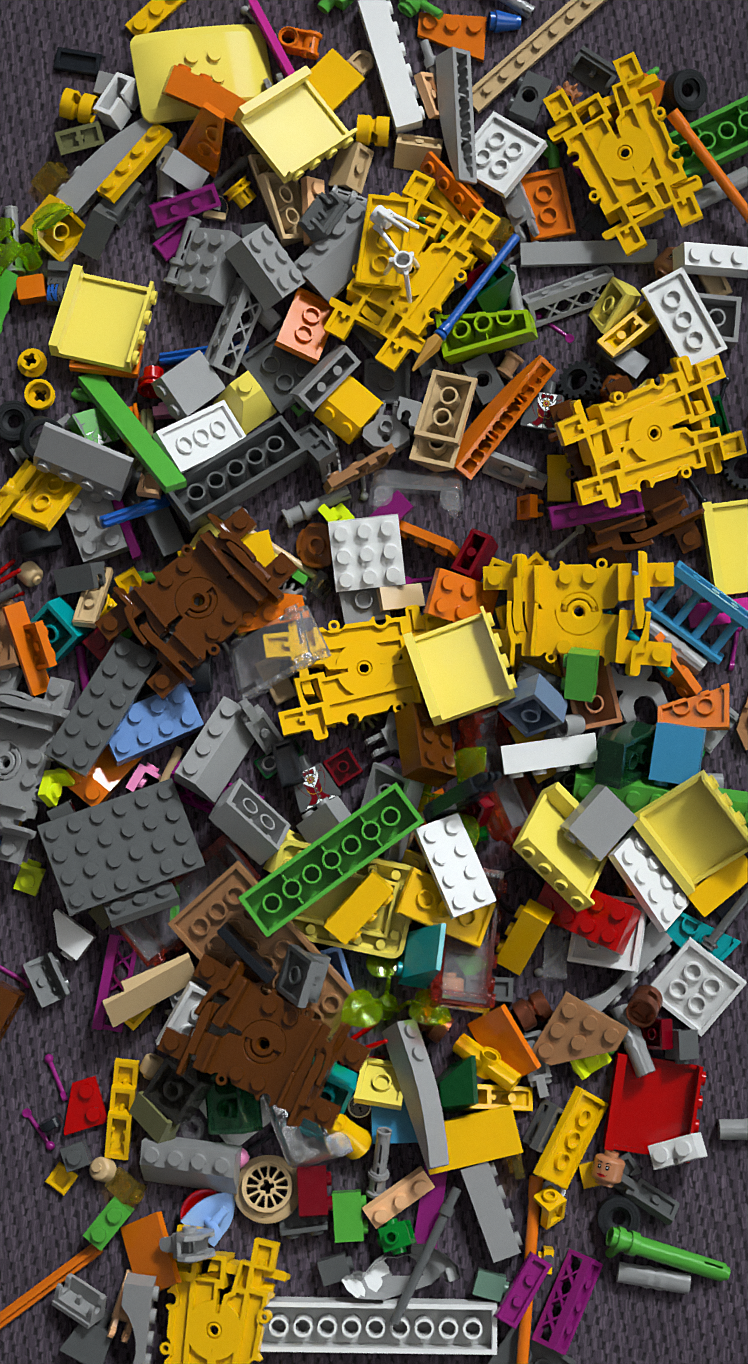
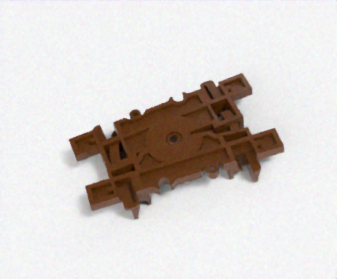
[548,375,705,568]
[95,507,299,700]
[157,953,371,1130]

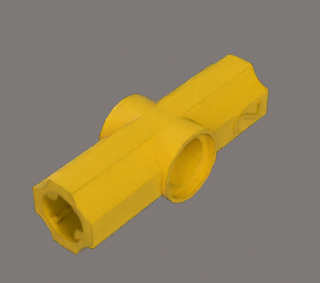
[0,459,41,527]
[452,1033,521,1093]

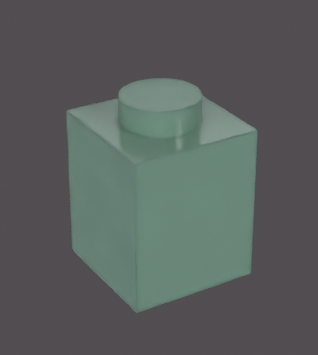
[472,1267,509,1302]

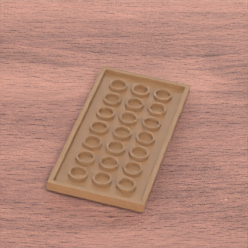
[168,860,366,1039]

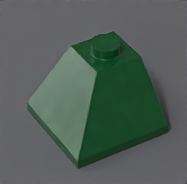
[461,262,516,313]
[436,1055,479,1113]

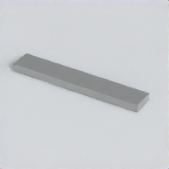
[519,239,658,267]

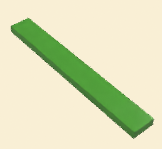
[78,373,187,493]

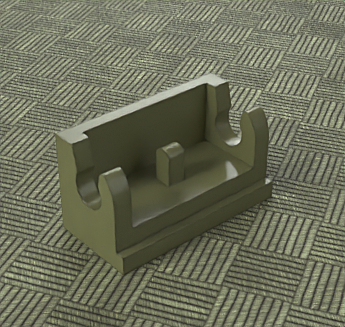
[55,121,105,156]
[129,1091,180,1144]

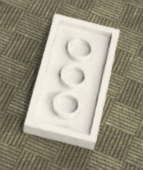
[641,267,727,365]
[152,400,246,474]
[413,813,496,919]
[608,828,690,932]

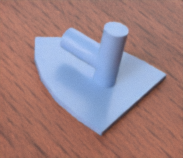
[181,1192,235,1247]

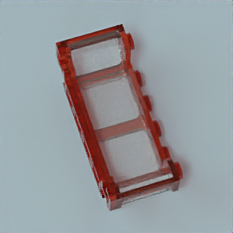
[454,705,537,853]
[116,833,262,967]
[430,868,508,1016]

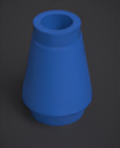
[487,9,521,33]

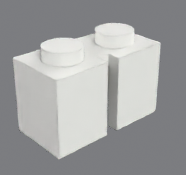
[93,72,139,131]
[648,1133,708,1170]

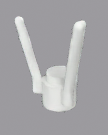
[370,205,419,254]
[383,251,420,304]

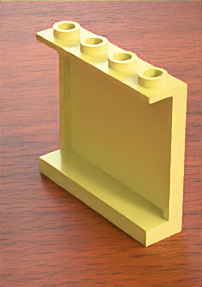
[233,65,358,184]
[48,264,158,373]
[699,499,748,595]
[403,606,518,726]
[633,769,748,896]
[512,782,619,912]

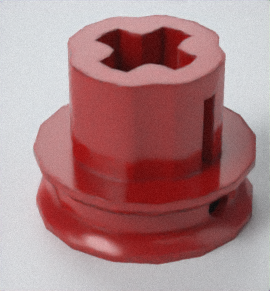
[137,365,164,398]

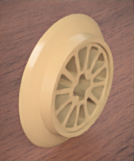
[234,1155,299,1224]

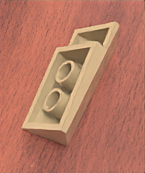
[248,154,304,247]
[409,369,478,472]
[102,953,198,1028]

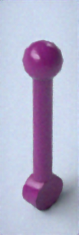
[535,311,574,343]
[404,576,434,585]
[728,627,742,671]
[0,965,30,988]
[44,1054,68,1101]
[22,1108,55,1151]

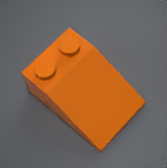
[66,746,143,807]

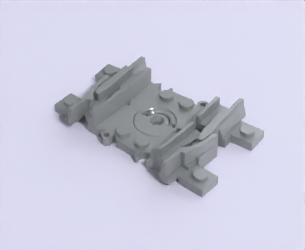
[0,667,75,865]

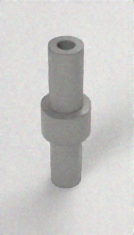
[420,39,437,83]

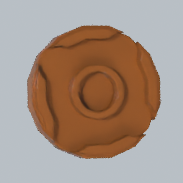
[296,523,333,569]

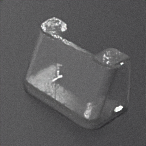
[369,469,464,520]
[229,604,332,700]
[262,1060,353,1169]

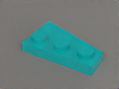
[665,912,741,962]

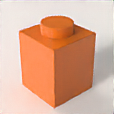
[13,273,47,305]

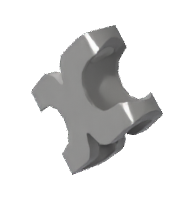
[610,663,668,726]

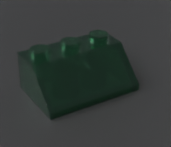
[203,1073,263,1135]

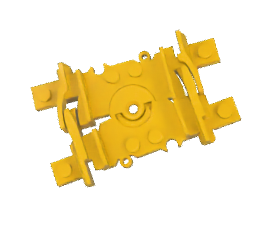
[542,52,704,257]
[323,170,502,373]
[554,355,747,508]
[483,551,674,677]
[264,605,452,743]
[160,1224,291,1364]

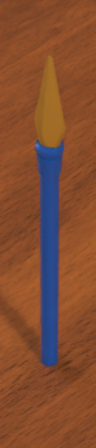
[412,234,520,372]

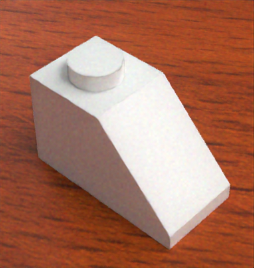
[53,909,96,961]

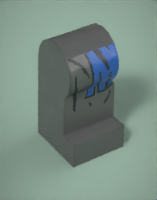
[47,261,72,306]

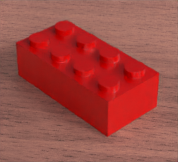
[537,881,642,955]

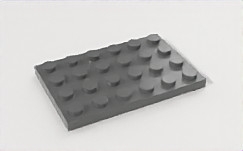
[37,778,205,917]

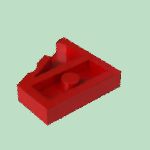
[64,1075,108,1136]

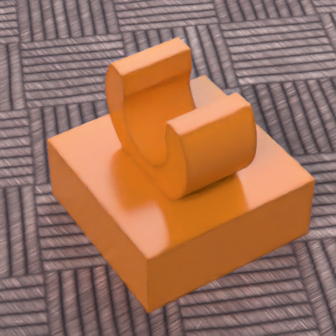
[517,494,543,520]

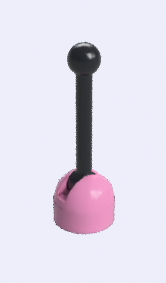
[240,1126,282,1169]

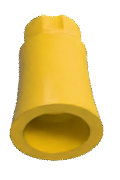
[321,1114,372,1159]

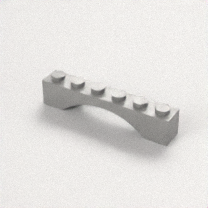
[582,919,673,1014]
[121,1272,160,1364]

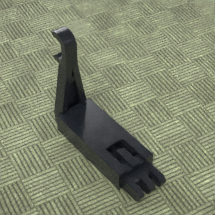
[422,771,502,824]

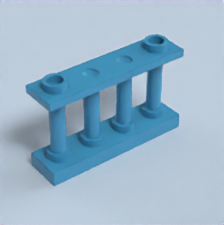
[645,560,748,665]

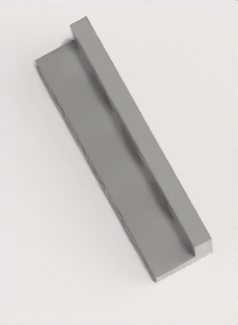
[522,265,615,328]
[204,277,262,376]

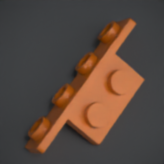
[420,151,486,222]
[2,601,57,696]

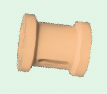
[495,350,524,381]

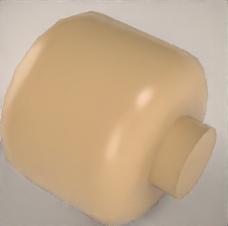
[17,561,43,587]
[139,1053,166,1080]
[89,1157,117,1183]

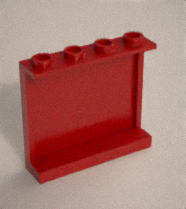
[602,1052,706,1163]

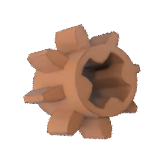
[555,81,583,106]

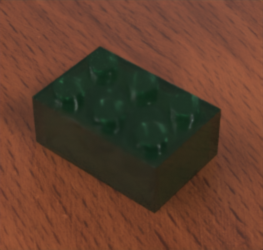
[594,720,656,790]

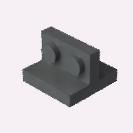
[276,944,331,1008]
[522,1098,564,1153]

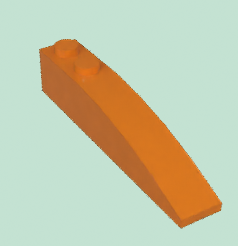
[161,63,246,127]
[454,355,557,480]

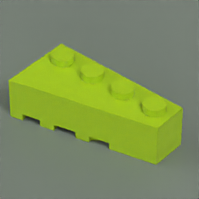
[434,309,538,365]

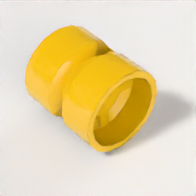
[59,88,99,124]
[356,114,390,147]

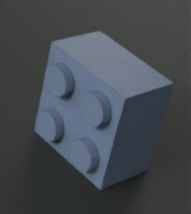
[497,673,568,738]

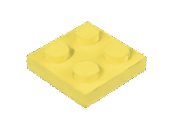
[354,1057,404,1111]

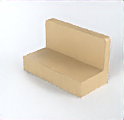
[393,133,443,172]
[328,142,374,194]

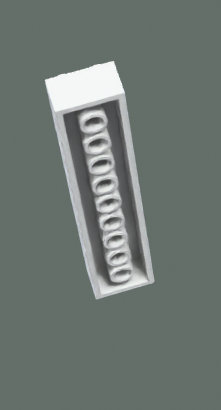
[260,1297,497,1355]

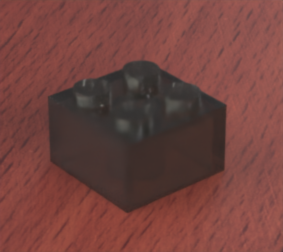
[142,1056,215,1125]

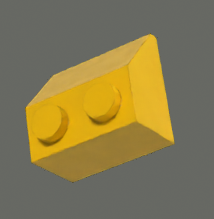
[20,194,86,261]
[314,375,384,444]

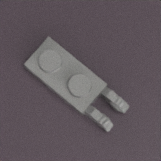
[501,180,539,243]

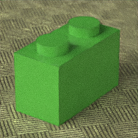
[561,647,600,702]
[332,1189,368,1243]
[82,1194,135,1251]

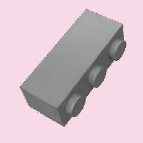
[289,345,361,412]

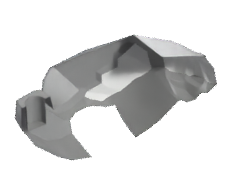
[342,1244,461,1300]

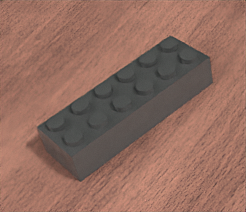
[165,415,308,534]

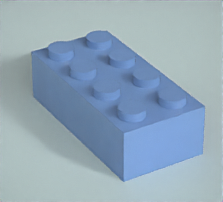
[107,683,204,767]

